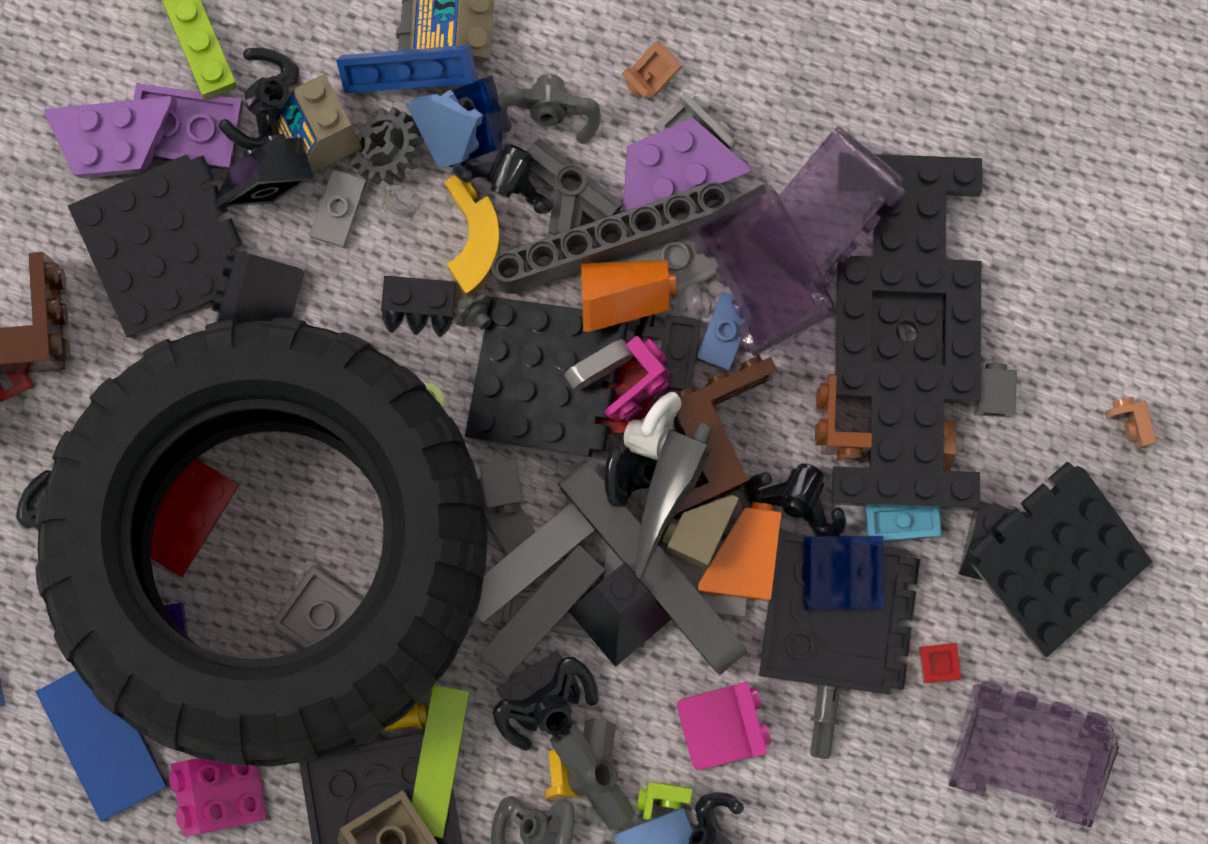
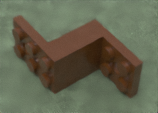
[0,252,70,375]
[641,355,777,521]

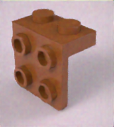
[815,374,872,462]

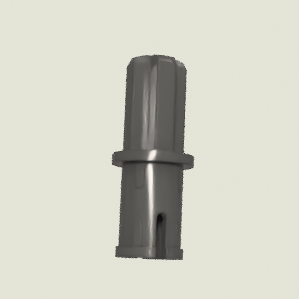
[810,685,841,759]

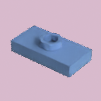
[696,292,755,372]

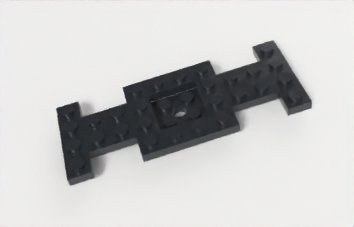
[832,153,982,511]

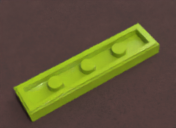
[412,685,470,838]

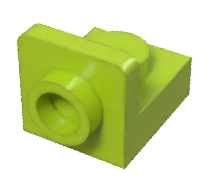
[637,781,693,820]

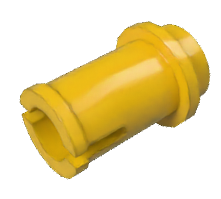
[385,701,429,731]

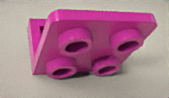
[604,336,673,422]
[677,681,771,770]
[169,758,266,836]

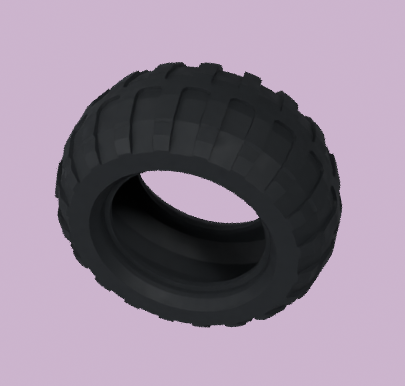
[35,317,488,767]

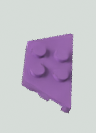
[45,96,177,178]
[622,118,752,212]

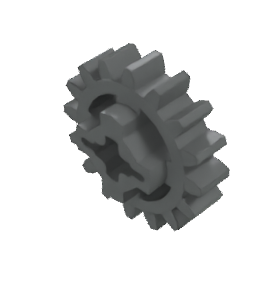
[350,107,424,185]

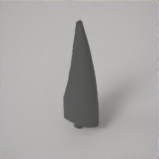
[636,423,713,579]

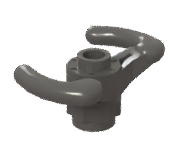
[494,74,601,144]
[491,796,575,844]

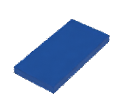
[35,670,168,822]

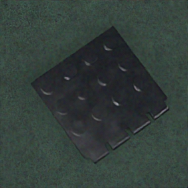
[68,154,247,337]
[465,297,628,458]
[969,461,1153,658]
[758,532,921,695]
[299,733,463,844]

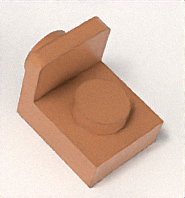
[1105,397,1157,449]

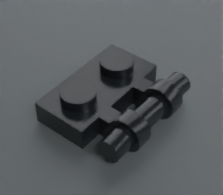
[630,314,702,391]

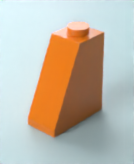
[581,260,676,332]
[696,502,781,601]

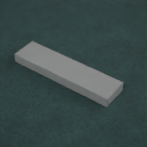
[475,502,595,623]

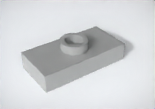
[309,169,367,249]

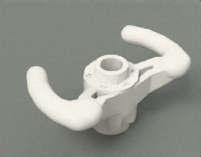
[624,392,682,460]

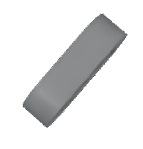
[564,339,633,391]

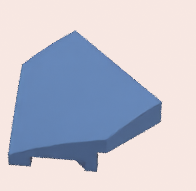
[406,90,483,168]

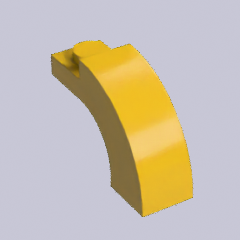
[444,175,500,296]

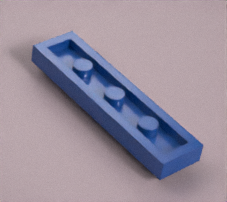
[336,45,478,93]

